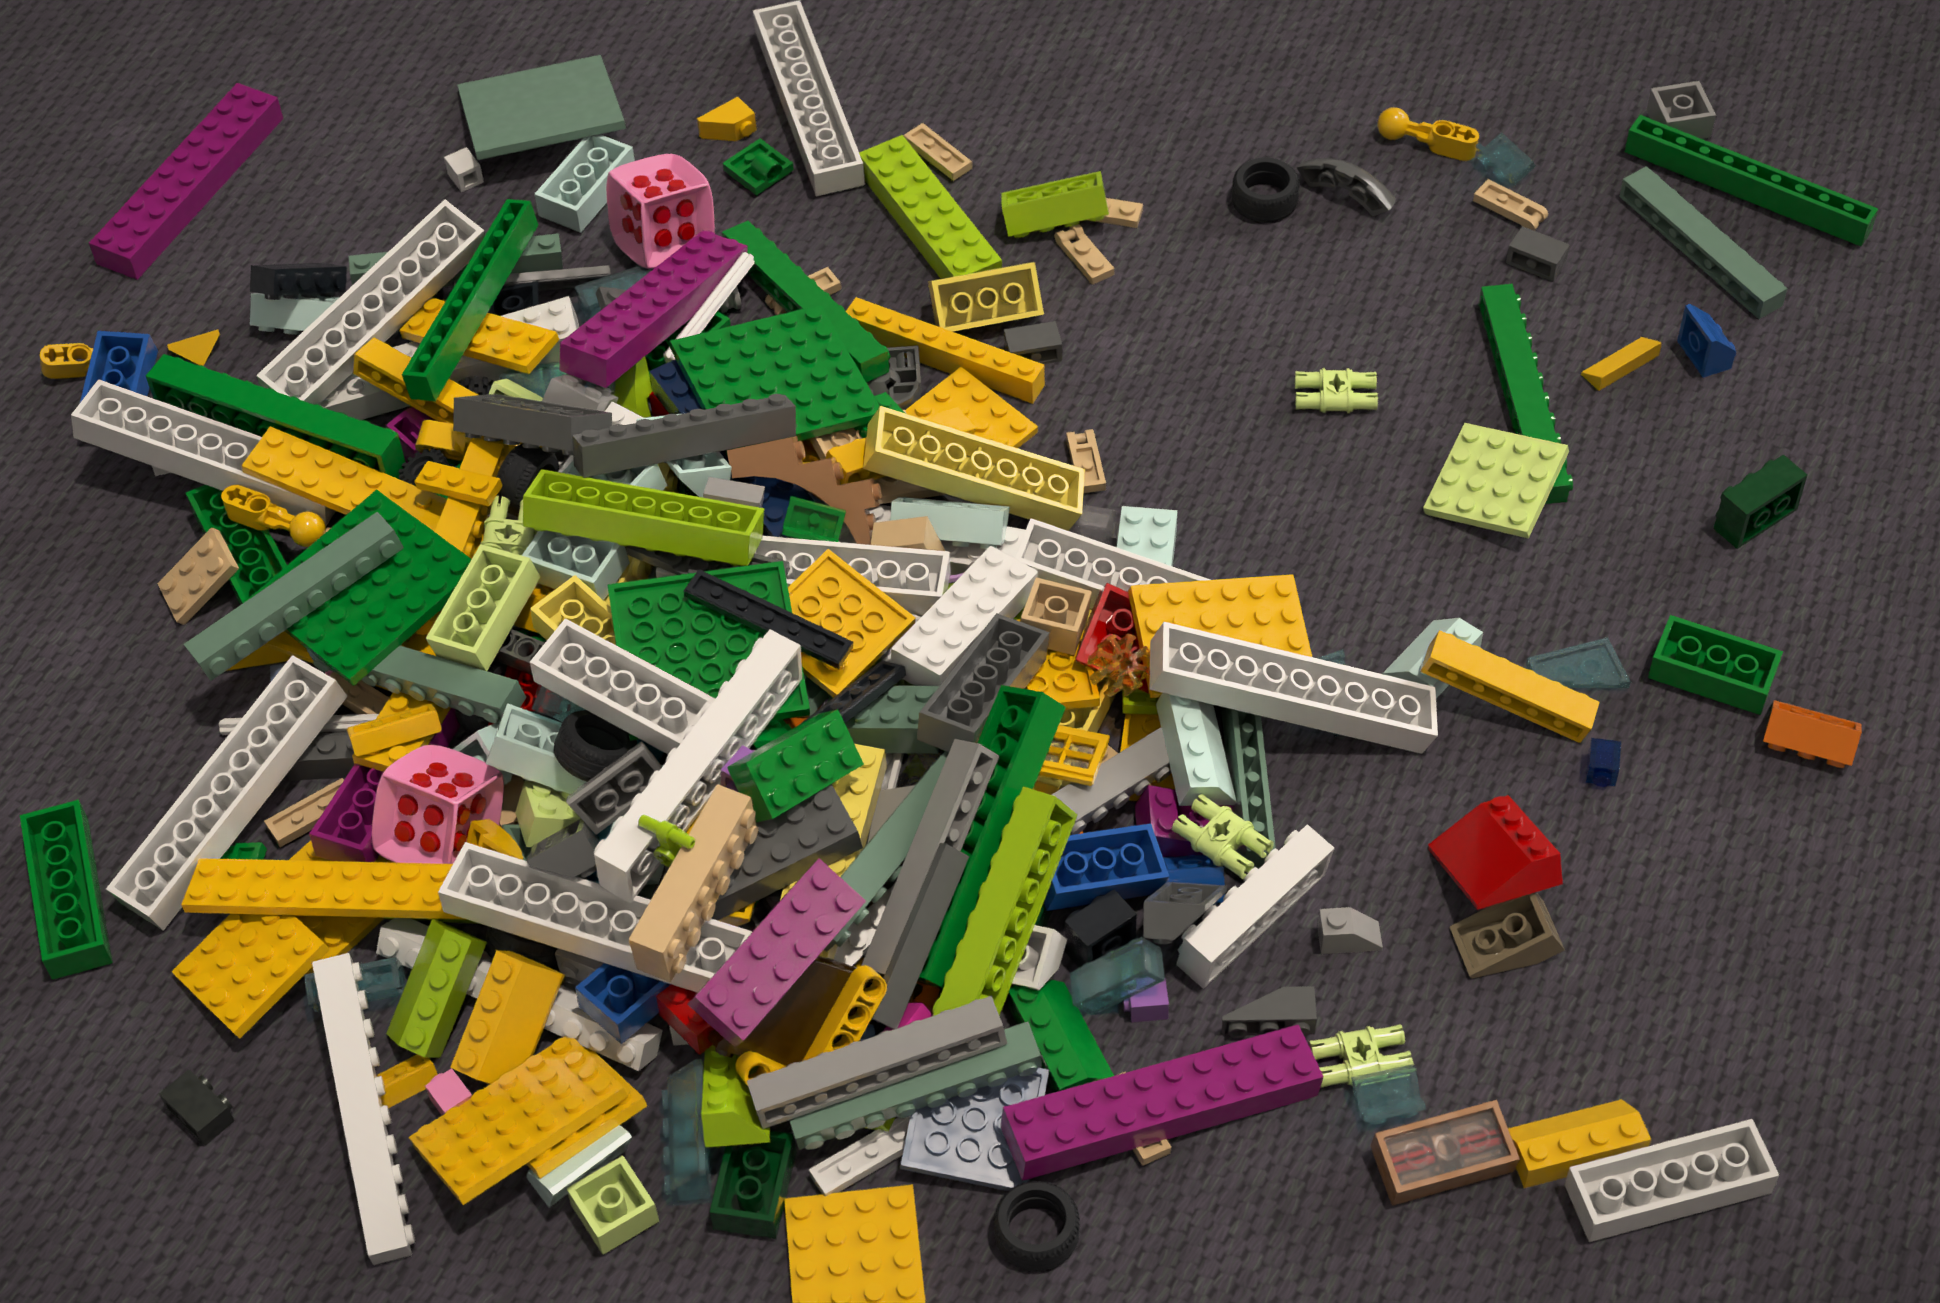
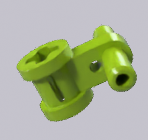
[638,814,695,868]

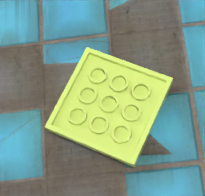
[1423,423,1569,539]

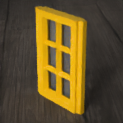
[1039,725,1110,786]

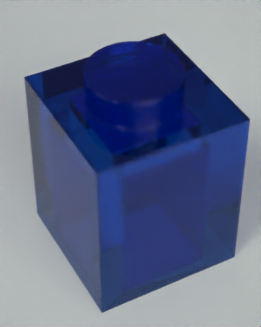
[1586,738,1621,787]

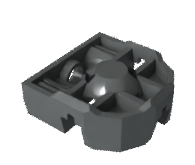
[866,346,922,410]

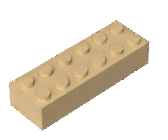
[628,784,758,983]

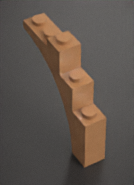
[727,436,882,545]

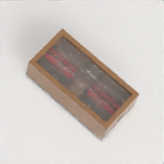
[1370,1100,1520,1205]

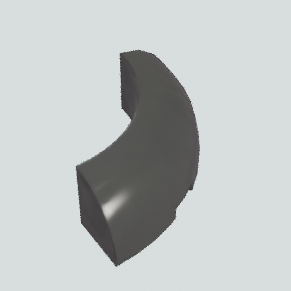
[1296,158,1396,216]

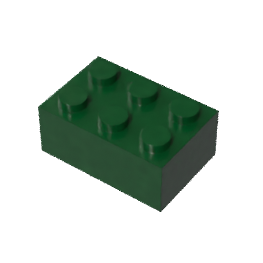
[1713,454,1808,549]
[710,1131,797,1239]

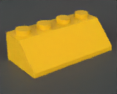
[450,950,565,1084]
[1508,1099,1651,1188]

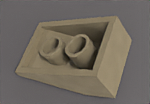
[1450,892,1565,978]

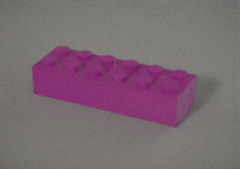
[687,858,866,1047]

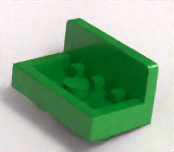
[782,496,846,542]

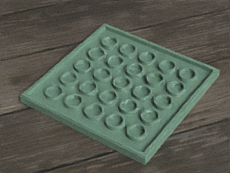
[457,55,626,160]

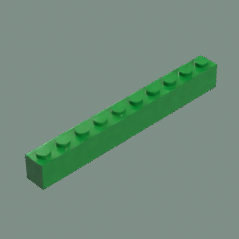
[1625,115,1878,247]
[402,199,538,402]
[722,221,890,382]
[1479,284,1573,504]

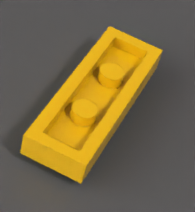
[414,461,503,507]

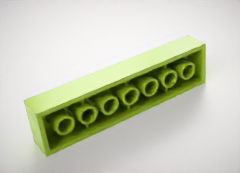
[859,135,1002,279]
[523,469,764,566]
[933,787,1077,1016]

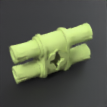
[1295,368,1378,413]
[480,496,537,556]
[1172,794,1274,879]
[1308,1024,1414,1088]

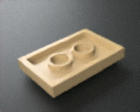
[158,527,239,625]

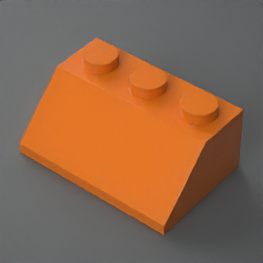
[1763,700,1862,768]

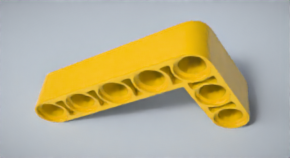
[735,965,887,1086]

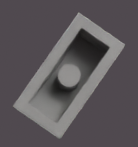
[1318,907,1383,954]

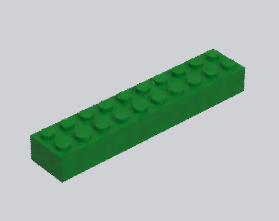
[146,354,405,479]
[917,685,1066,990]

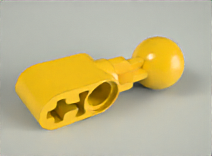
[1377,108,1479,161]
[40,343,93,379]
[415,420,522,461]
[221,485,326,547]

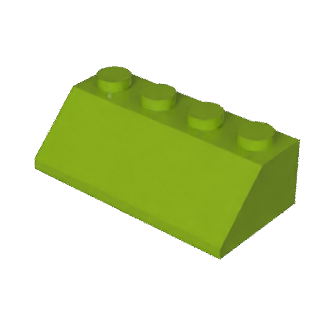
[1001,171,1109,238]
[386,919,487,1058]
[701,1045,770,1147]

